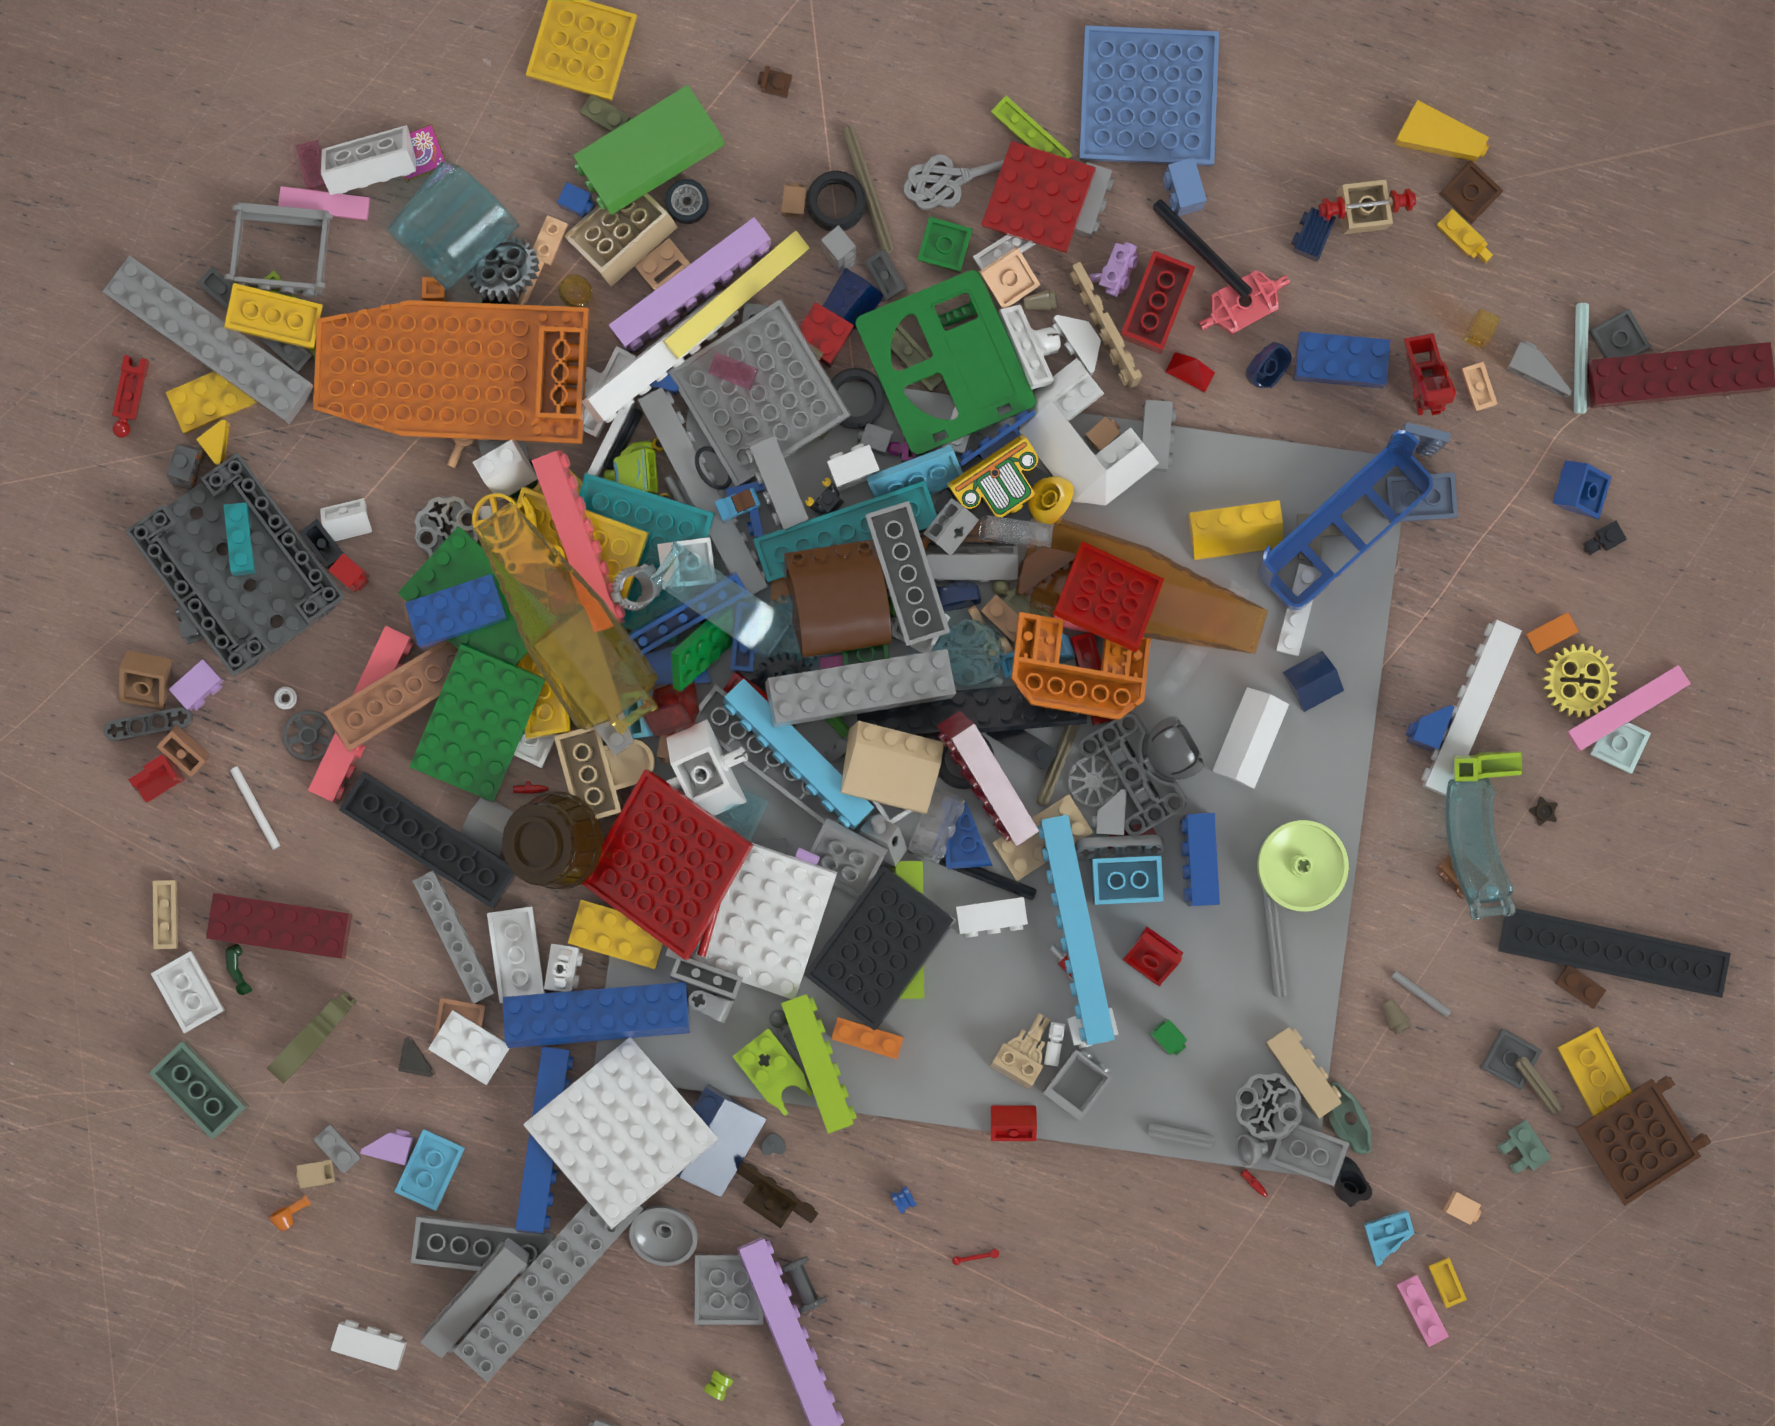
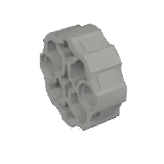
[414,496,481,557]
[1235,1073,1303,1141]

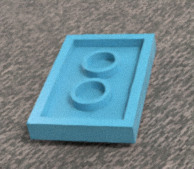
[395,1129,465,1211]

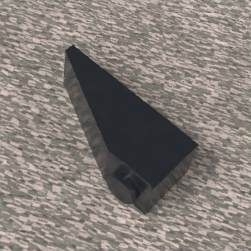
[986,729,1058,770]

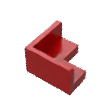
[128,754,185,803]

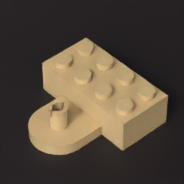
[554,726,655,820]

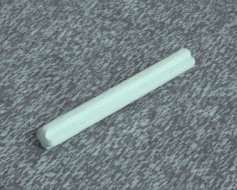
[1574,303,1589,414]

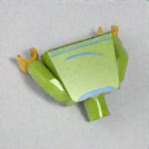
[604,438,670,497]

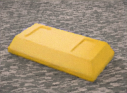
[1428,1257,1467,1309]

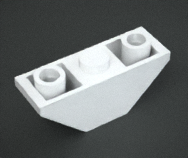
[1052,315,1101,376]

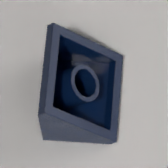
[1282,651,1344,712]

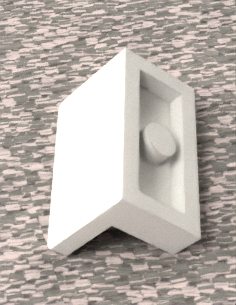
[320,498,372,541]

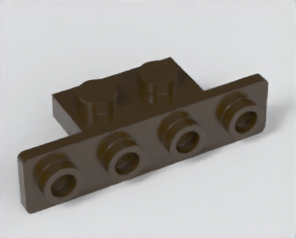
[736,1162,818,1228]

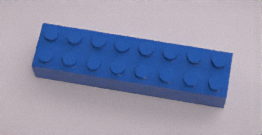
[503,982,690,1048]

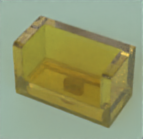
[1462,309,1500,349]

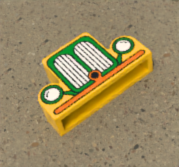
[947,434,1038,519]

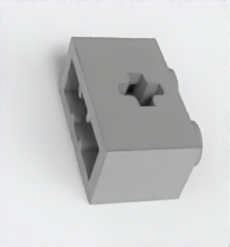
[923,498,979,555]

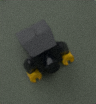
[805,478,844,515]

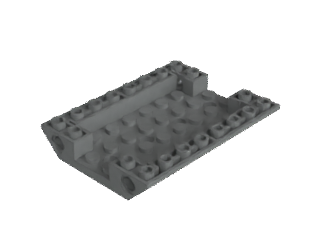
[125,452,345,677]

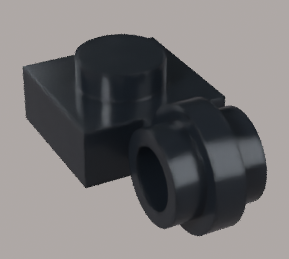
[1583,520,1627,555]

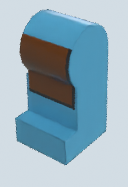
[715,488,761,523]

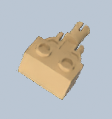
[989,1013,1051,1090]

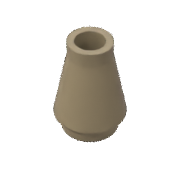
[1024,289,1058,311]
[1382,999,1411,1035]

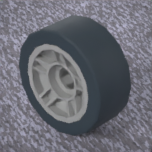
[666,179,709,224]

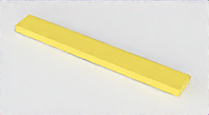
[663,231,810,359]

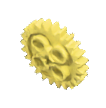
[1542,644,1618,718]

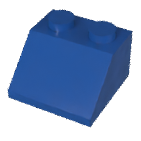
[1553,460,1611,519]
[1405,705,1455,751]

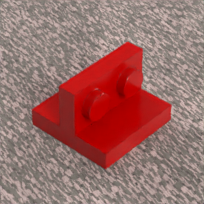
[1122,926,1184,986]

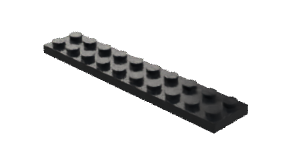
[857,685,1087,737]
[1498,907,1731,998]

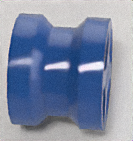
[890,1186,917,1214]

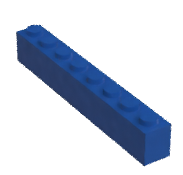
[515,1047,574,1235]

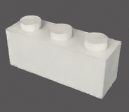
[956,897,1028,938]
[331,1319,407,1370]

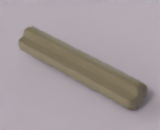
[1515,1056,1562,1115]

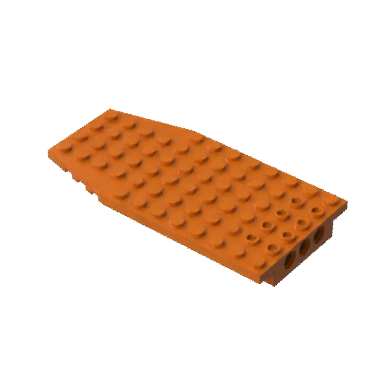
[313,300,589,444]

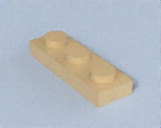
[153,880,178,949]

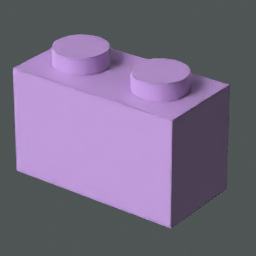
[169,659,225,711]

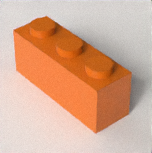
[831,1017,904,1059]

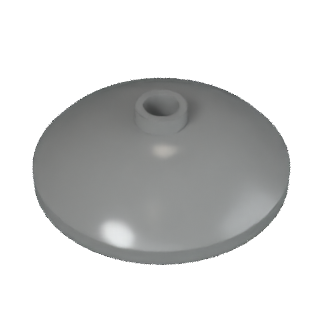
[629,1205,698,1266]

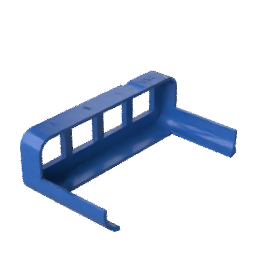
[1258,430,1433,611]

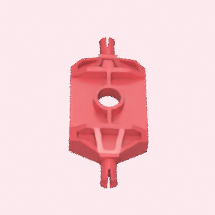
[1198,270,1290,335]

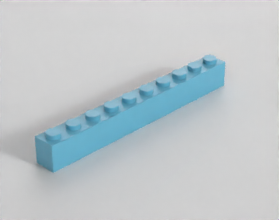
[1037,815,1115,1046]

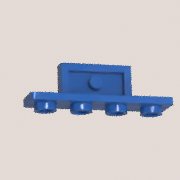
[959,410,1036,466]

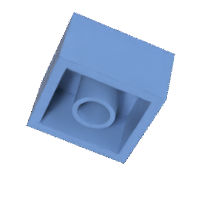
[1162,157,1207,216]

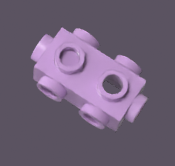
[1090,242,1139,297]

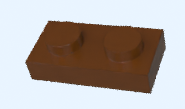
[1555,966,1606,1009]

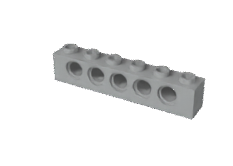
[413,871,496,1004]

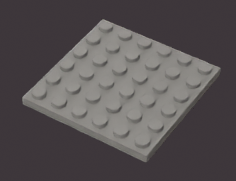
[668,299,852,486]

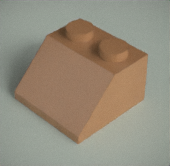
[119,650,172,710]

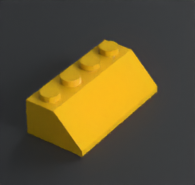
[1188,500,1284,560]

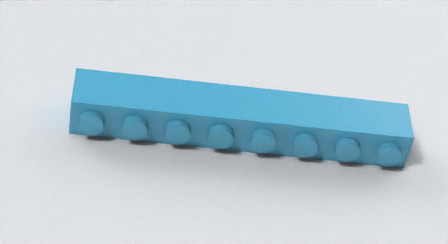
[723,679,874,830]

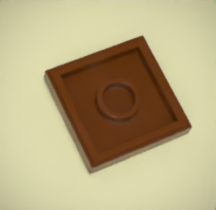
[1439,160,1503,224]

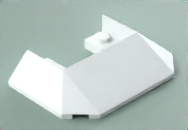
[1019,358,1159,506]

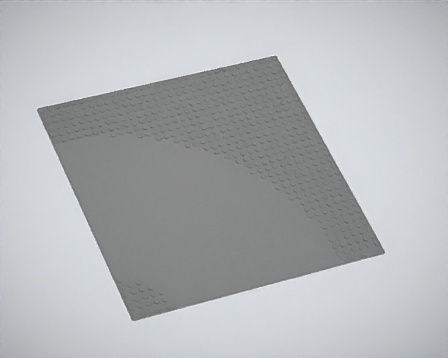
[594,378,1405,1175]

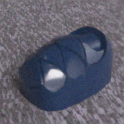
[1245,342,1292,388]
[936,581,981,612]

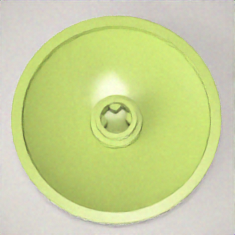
[1257,820,1349,912]

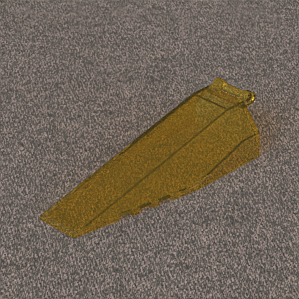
[474,502,659,734]

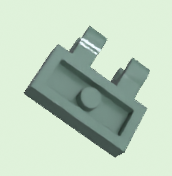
[1496,1120,1551,1174]

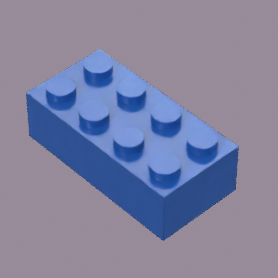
[1294,332,1390,389]
[405,574,509,649]
[1180,813,1220,907]

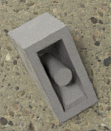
[1091,789,1126,836]

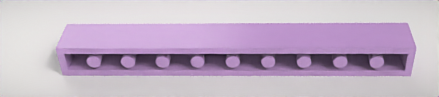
[736,1237,844,1426]

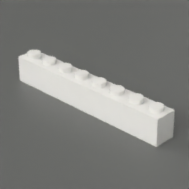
[581,291,738,423]
[1421,620,1522,797]

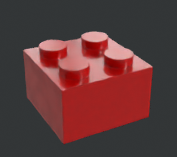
[799,302,854,368]

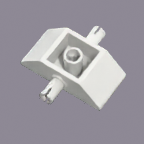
[666,719,748,816]

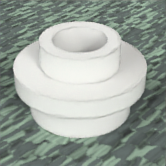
[274,687,297,709]

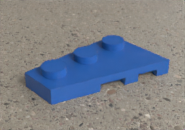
[943,799,993,869]

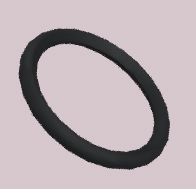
[695,446,732,490]

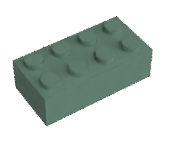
[149,1040,249,1139]

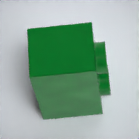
[1149,1018,1187,1055]

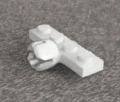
[998,305,1061,389]
[583,346,637,437]

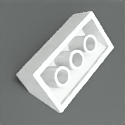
[321,125,416,195]

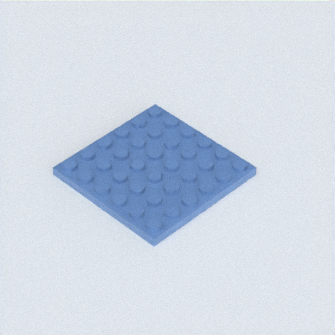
[1079,25,1219,166]

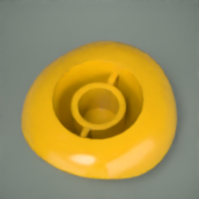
[1028,476,1074,526]

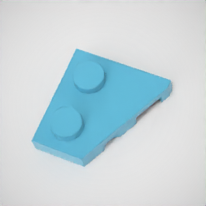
[1363,1210,1414,1266]

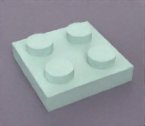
[1589,722,1651,774]

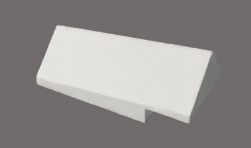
[1212,687,1289,789]

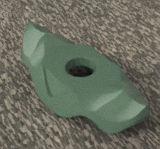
[1329,1082,1372,1154]

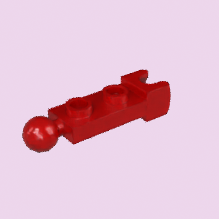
[112,355,149,438]

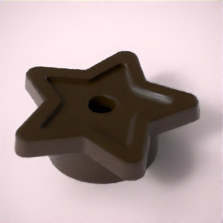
[1529,797,1558,826]

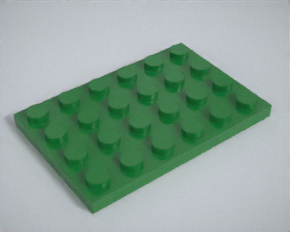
[409,643,546,802]

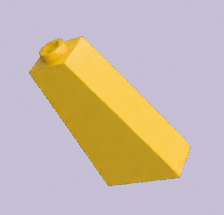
[1394,100,1489,162]

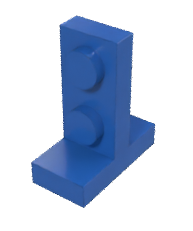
[726,482,765,538]

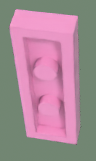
[1396,1275,1449,1347]

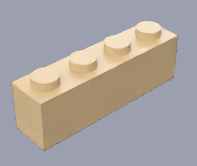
[1265,1027,1342,1119]

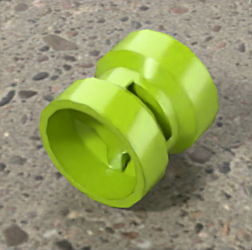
[703,1369,734,1401]

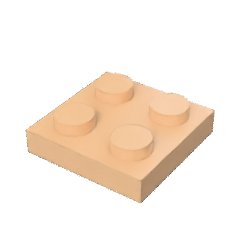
[979,247,1040,309]

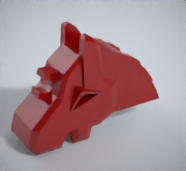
[1404,333,1456,416]

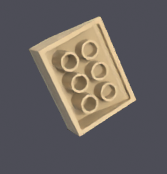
[564,193,678,287]
[840,721,944,814]

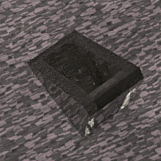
[398,1036,436,1077]

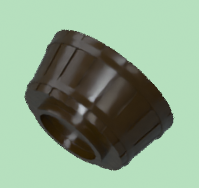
[502,791,602,889]

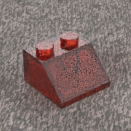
[642,680,700,737]

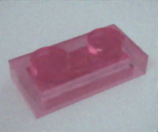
[295,140,326,190]
[708,352,759,390]

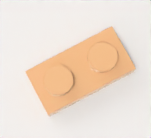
[1461,362,1498,412]

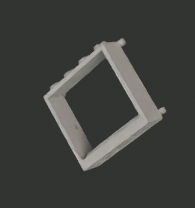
[224,202,333,297]

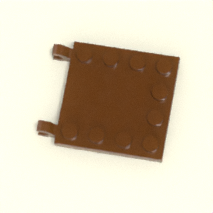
[1575,1075,1711,1206]

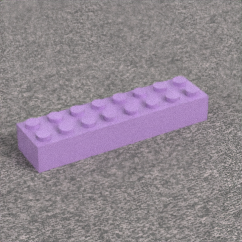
[609,217,772,353]

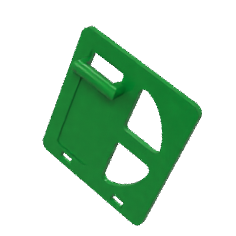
[856,270,1036,455]

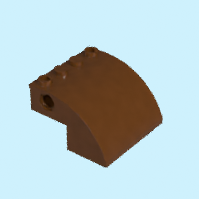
[783,539,892,658]

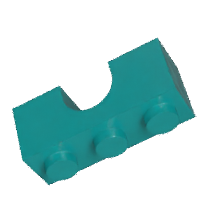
[223,502,256,576]

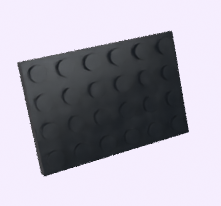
[804,865,956,1030]

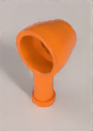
[268,1195,311,1231]

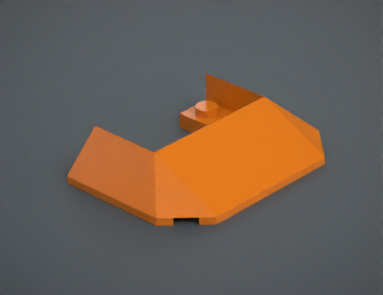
[1011,612,1151,720]

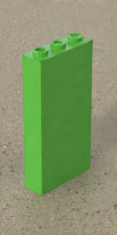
[573,85,725,215]

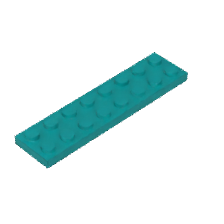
[753,481,937,583]

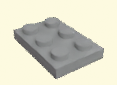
[1269,1120,1350,1187]

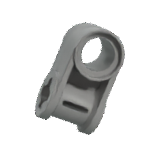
[688,989,734,1023]

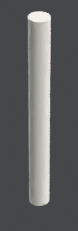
[230,766,281,850]

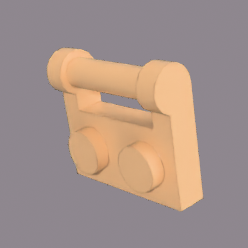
[634,238,691,291]

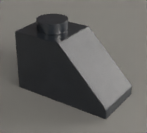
[299,519,344,570]

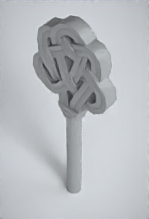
[903,154,1004,211]

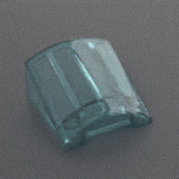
[387,162,520,290]

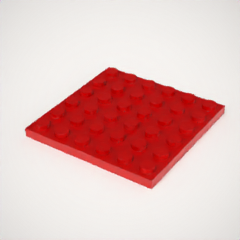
[582,769,754,960]

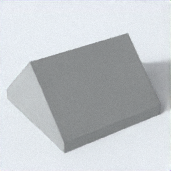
[460,797,514,856]

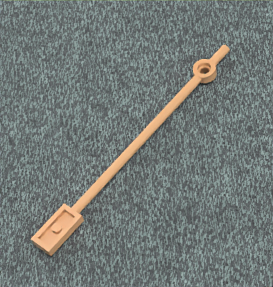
[447,215,569,468]

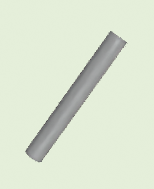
[1391,970,1452,1018]

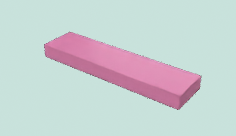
[278,186,371,221]

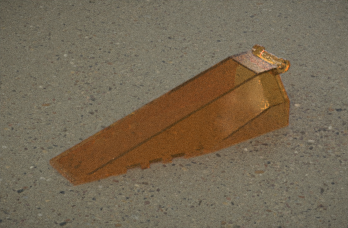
[1015,519,1268,654]

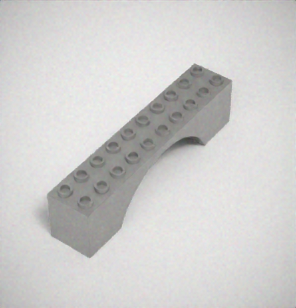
[453,1202,646,1382]

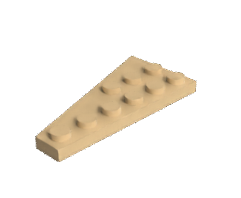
[1070,262,1142,390]

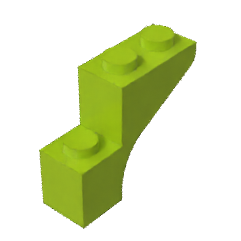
[1454,751,1522,781]

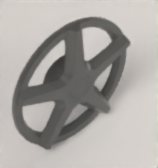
[283,710,334,761]

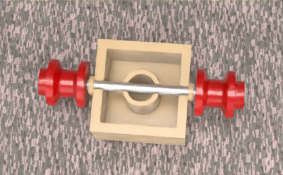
[1319,180,1416,235]

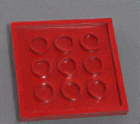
[981,141,1096,254]
[1052,541,1164,653]

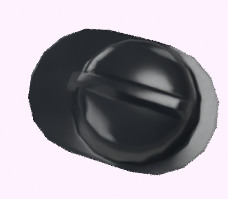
[1334,1156,1372,1207]

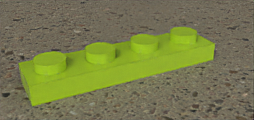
[991,96,1072,159]

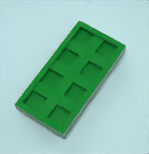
[671,606,733,691]

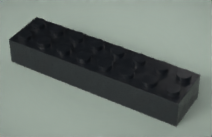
[339,772,516,909]

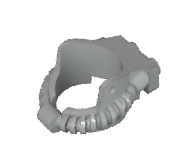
[610,564,663,611]

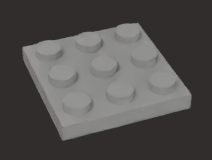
[810,818,888,899]
[695,1254,764,1325]

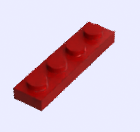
[1070,632,1115,726]

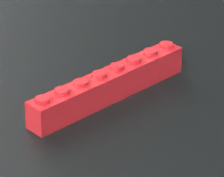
[531,450,625,633]
[308,626,414,803]

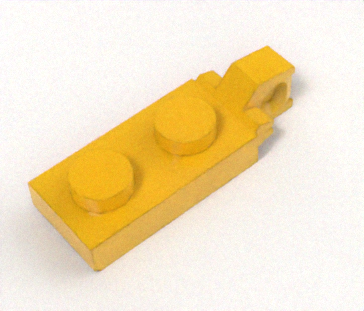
[1436,209,1493,264]

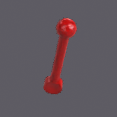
[952,1249,999,1265]

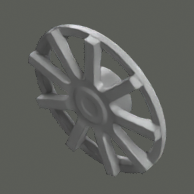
[1068,756,1119,807]

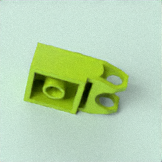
[732,1028,813,1116]

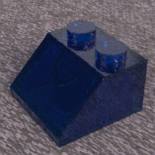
[823,268,884,331]

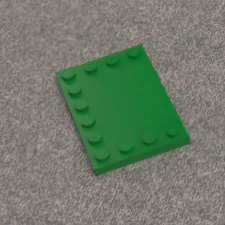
[398,526,559,665]

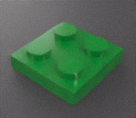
[917,217,973,273]

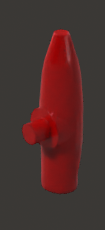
[513,781,548,794]
[1240,1169,1268,1197]

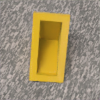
[196,420,230,466]

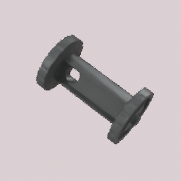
[781,1256,827,1313]

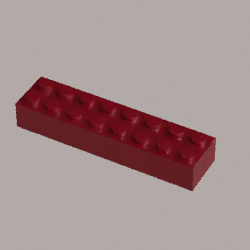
[1587,342,1775,408]

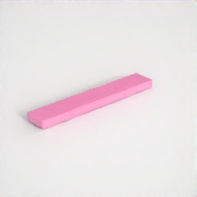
[1566,665,1691,752]

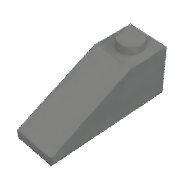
[1505,341,1572,399]

